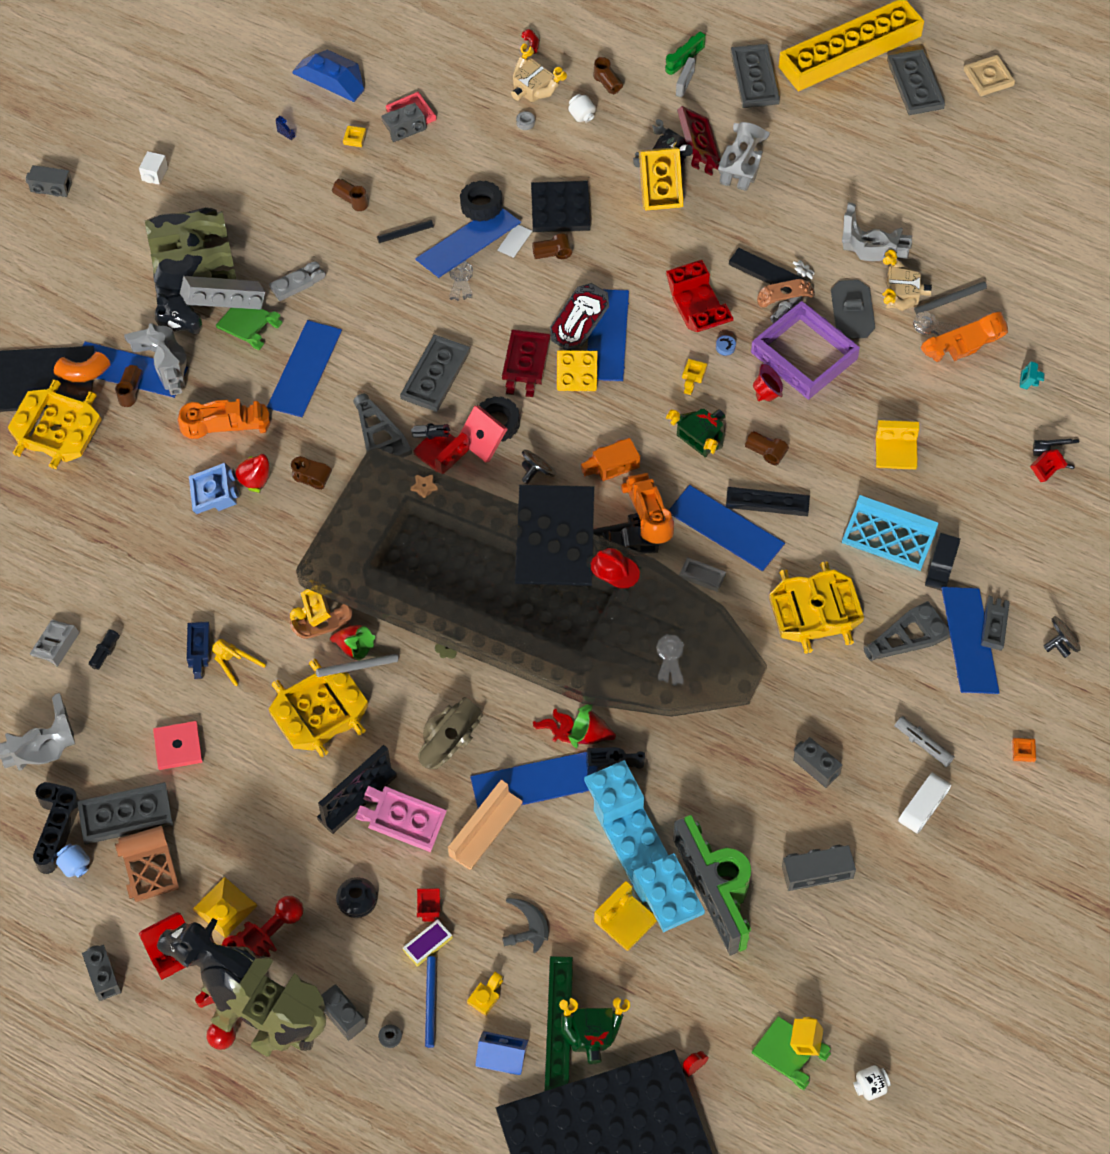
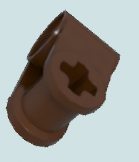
[291,456,332,490]

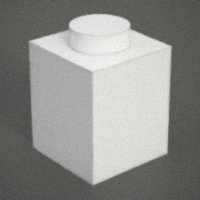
[139,151,168,185]

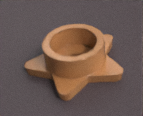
[411,475,438,498]

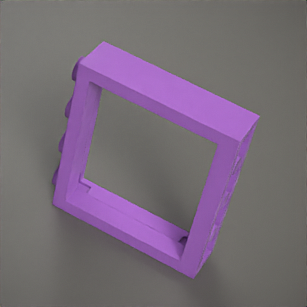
[751,301,860,400]

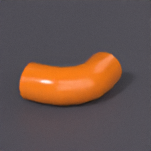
[54,352,110,382]

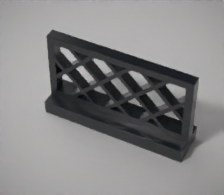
[317,745,397,834]

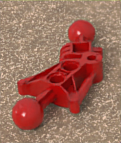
[195,895,304,1050]

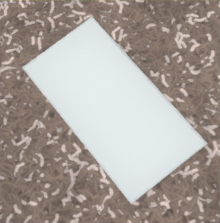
[497,225,532,258]

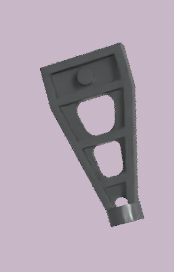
[353,393,412,469]
[863,601,950,661]

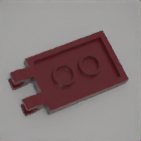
[677,106,721,176]
[502,329,551,397]

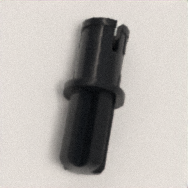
[411,423,450,439]
[89,629,120,670]

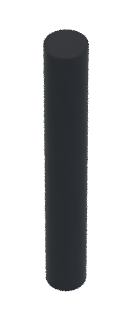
[377,220,434,244]

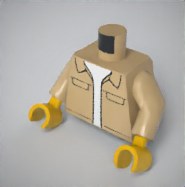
[511,43,567,102]
[882,250,932,311]

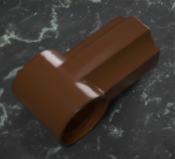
[593,57,623,95]
[332,178,369,211]
[532,233,572,259]
[115,365,143,407]
[745,431,789,466]

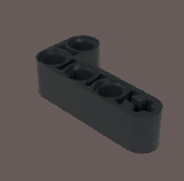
[33,782,79,874]

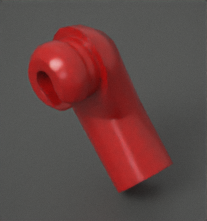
[521,29,540,54]

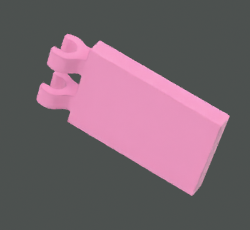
[356,786,447,852]

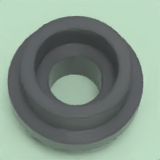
[378,1025,402,1048]

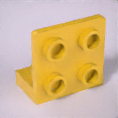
[557,351,597,391]
[875,420,919,469]
[594,881,657,951]

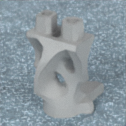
[718,122,770,191]
[842,202,912,261]
[124,323,187,395]
[0,693,76,770]

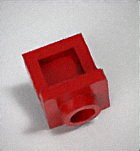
[1030,449,1068,483]
[417,888,441,922]

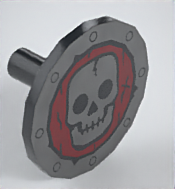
[522,449,556,485]
[1043,616,1081,658]

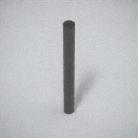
[914,281,987,315]

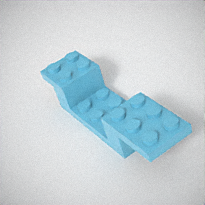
[584,760,705,932]

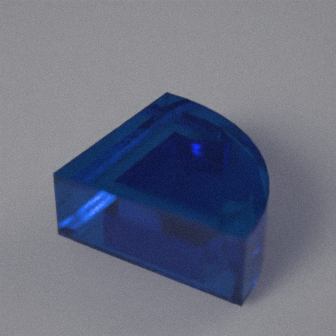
[275,115,296,140]

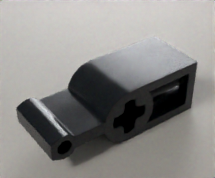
[603,526,659,554]
[925,533,961,591]
[586,747,645,776]

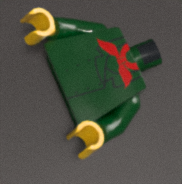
[665,409,726,458]
[559,997,630,1064]

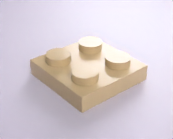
[964,55,1015,97]

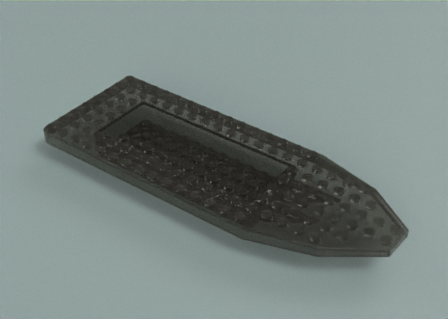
[296,448,767,717]

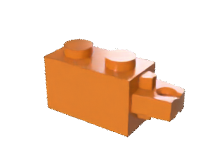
[581,438,640,481]

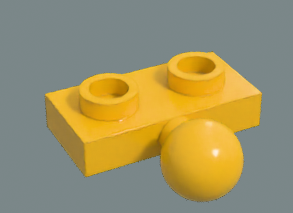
[290,582,331,627]

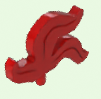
[533,709,574,743]

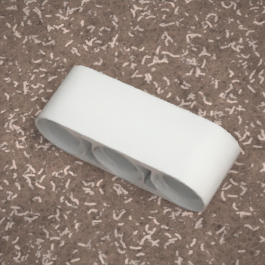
[898,772,952,834]

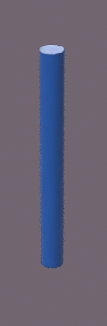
[425,956,436,1048]

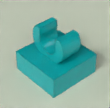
[1020,361,1045,390]

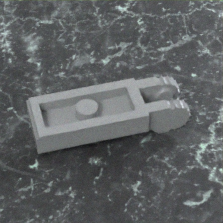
[269,261,326,301]

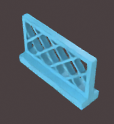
[842,495,939,571]

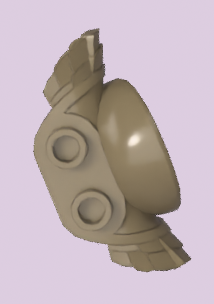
[418,697,483,769]

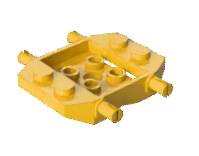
[8,380,101,469]
[769,561,864,654]
[268,659,368,757]

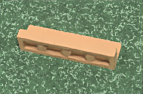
[448,780,522,870]

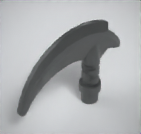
[502,898,549,953]

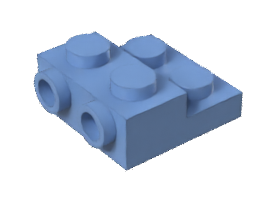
[189,463,240,514]

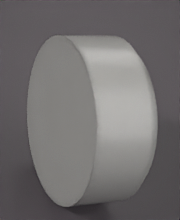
[516,111,535,130]

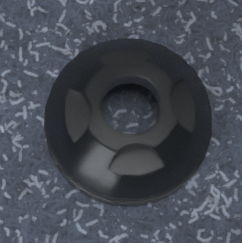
[336,877,378,918]

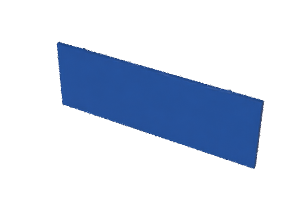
[415,208,521,278]
[587,289,629,381]
[267,320,342,418]
[83,342,188,398]
[669,485,785,571]
[941,587,1000,694]
[470,752,589,808]

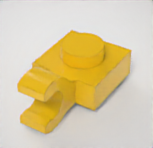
[682,359,708,395]
[467,972,503,1016]

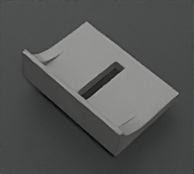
[30,620,79,667]

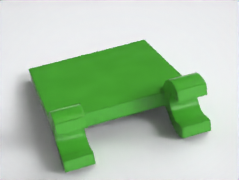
[216,308,283,350]
[752,1016,831,1090]

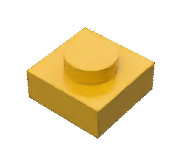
[343,126,366,147]

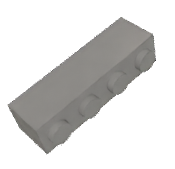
[180,276,265,309]

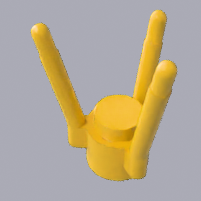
[212,639,266,686]

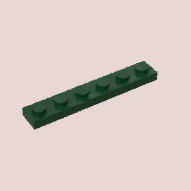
[544,956,573,1091]

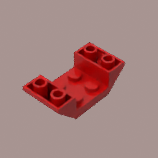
[666,260,734,332]

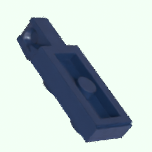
[187,622,210,679]

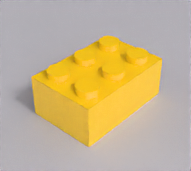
[639,147,683,211]

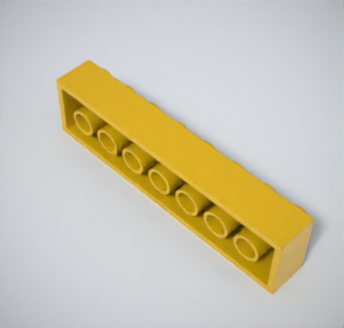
[778,0,924,92]

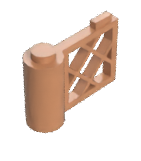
[115,826,179,902]

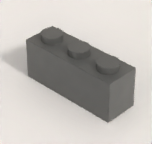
[782,845,856,891]

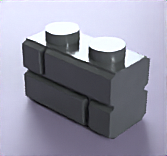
[321,984,366,1041]

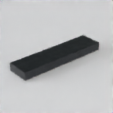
[729,247,807,293]
[726,487,810,517]

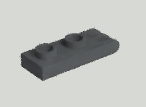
[981,595,1010,651]

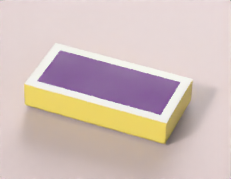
[403,919,453,967]

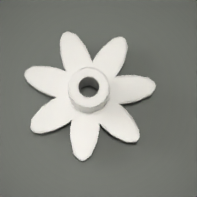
[793,260,815,279]

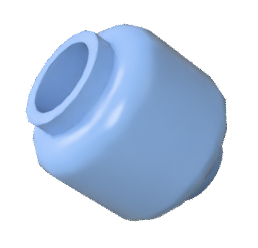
[56,844,90,878]

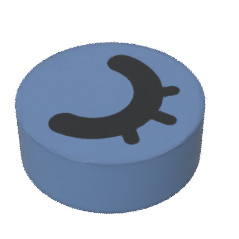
[716,335,736,356]

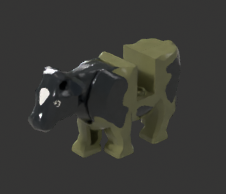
[145,207,236,334]
[157,918,326,1057]

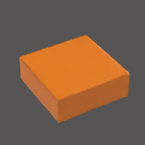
[1012,738,1036,762]

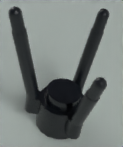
[1033,439,1080,469]

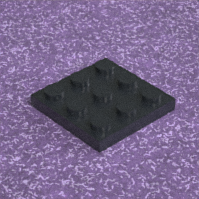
[531,181,590,232]

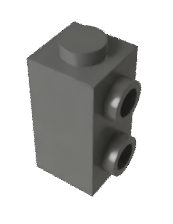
[26,165,72,197]
[793,737,843,788]
[82,945,121,1001]

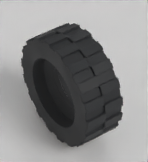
[460,180,503,221]
[479,396,520,442]

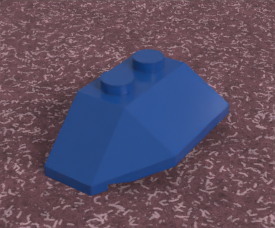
[292,49,364,102]

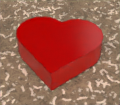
[683,1051,709,1078]

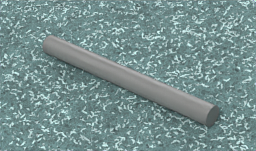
[316,654,398,677]

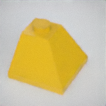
[193,877,257,938]

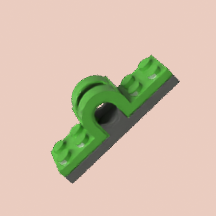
[673,815,751,956]

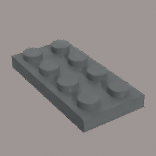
[730,44,780,108]
[887,49,945,115]
[400,335,470,412]
[77,782,173,845]

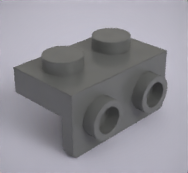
[381,103,426,142]

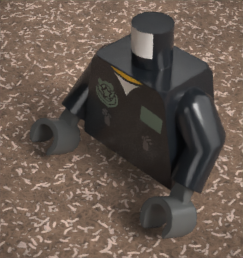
[633,119,693,167]

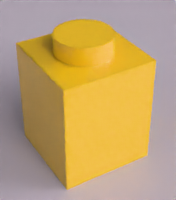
[790,1017,823,1056]

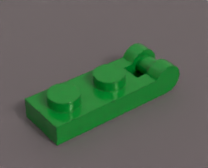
[665,31,706,75]

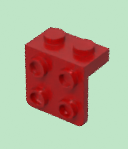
[413,431,469,475]
[139,912,186,980]

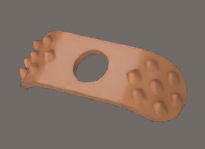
[757,279,815,308]
[290,604,352,639]

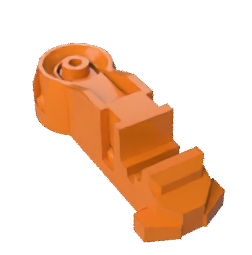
[921,311,1008,362]
[177,399,270,439]
[621,473,674,544]

